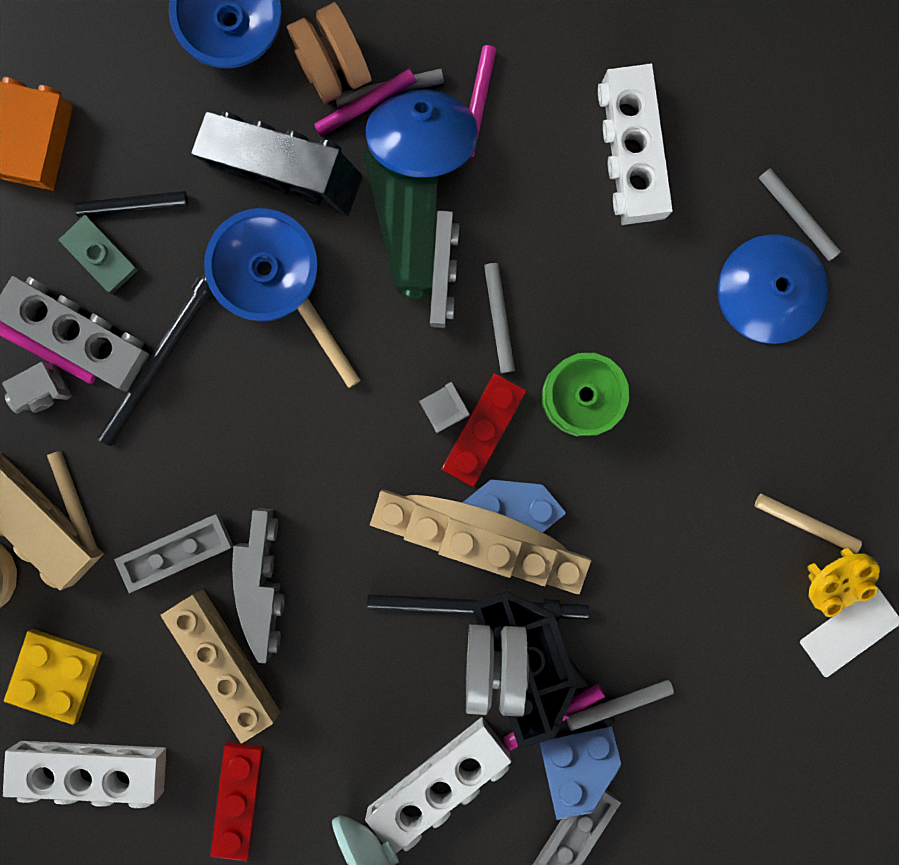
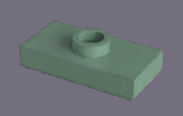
[58,215,139,295]

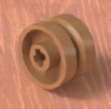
[286,2,372,104]

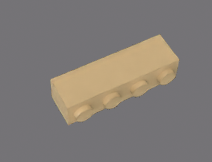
[0,452,104,590]

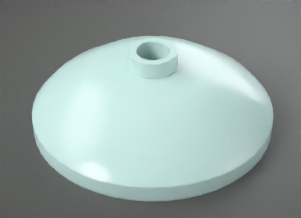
[332,815,399,865]

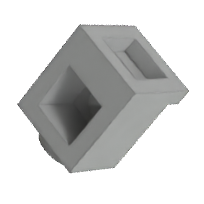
[2,362,73,414]

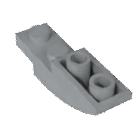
[232,508,285,663]

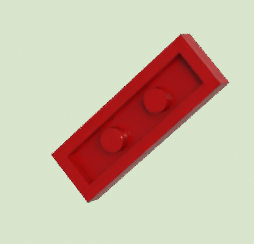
[441,373,526,487]
[210,742,264,861]

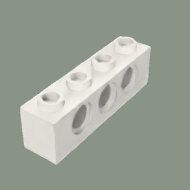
[598,64,673,225]
[365,717,511,853]
[3,741,166,808]

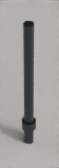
[97,274,213,446]
[367,595,589,622]

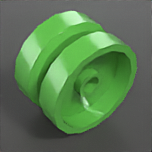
[542,353,629,436]

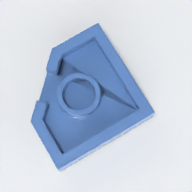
[463,479,566,533]
[540,727,621,820]

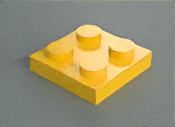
[4,629,102,725]

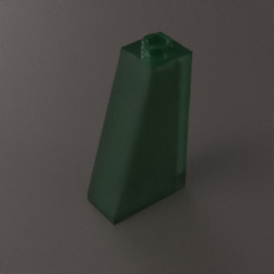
[364,150,438,299]

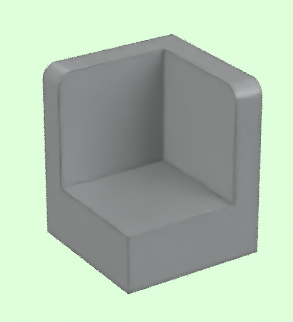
[419,382,470,433]

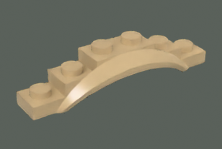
[370,489,591,595]

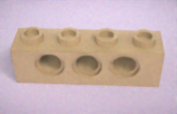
[160,589,280,744]

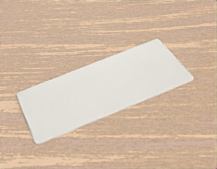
[800,589,899,677]

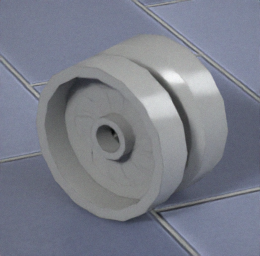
[466,624,529,716]

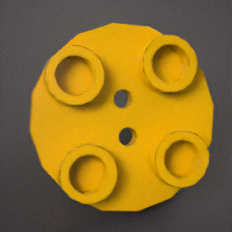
[807,548,880,617]

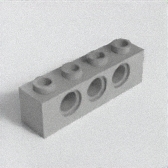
[0,276,151,392]

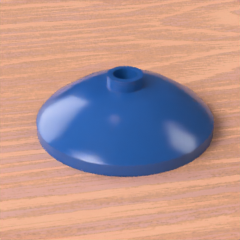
[169,0,282,68]
[366,89,478,177]
[204,208,318,321]
[717,234,829,344]

